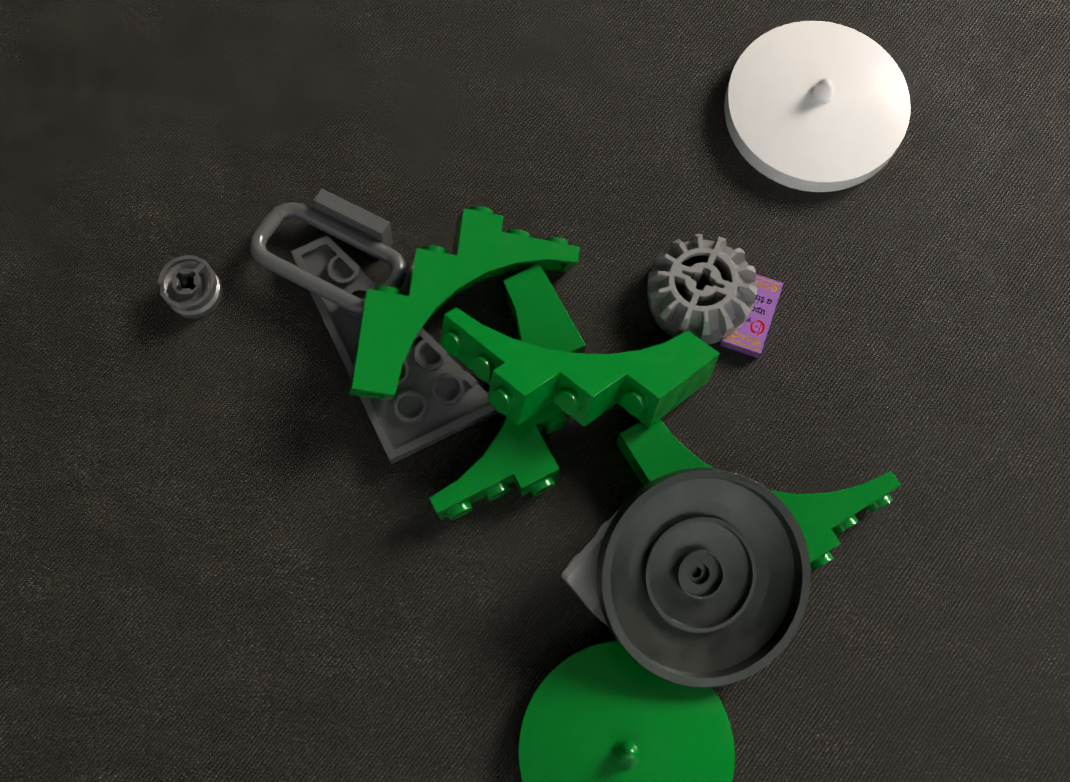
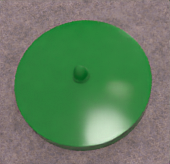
[519,641,735,782]

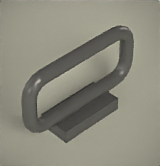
[250,189,407,315]

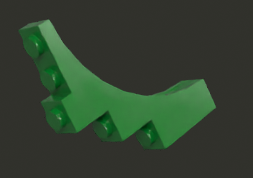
[349,206,580,401]
[429,263,586,521]
[440,307,720,427]
[616,419,901,571]

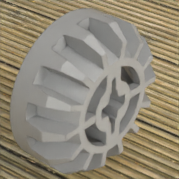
[647,234,758,344]

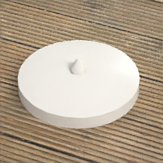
[724,21,910,192]

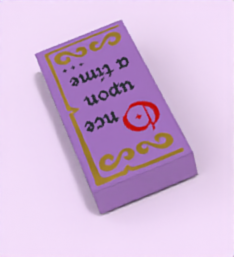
[720,274,784,358]

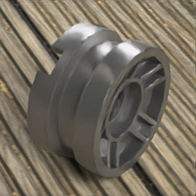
[157,255,223,319]

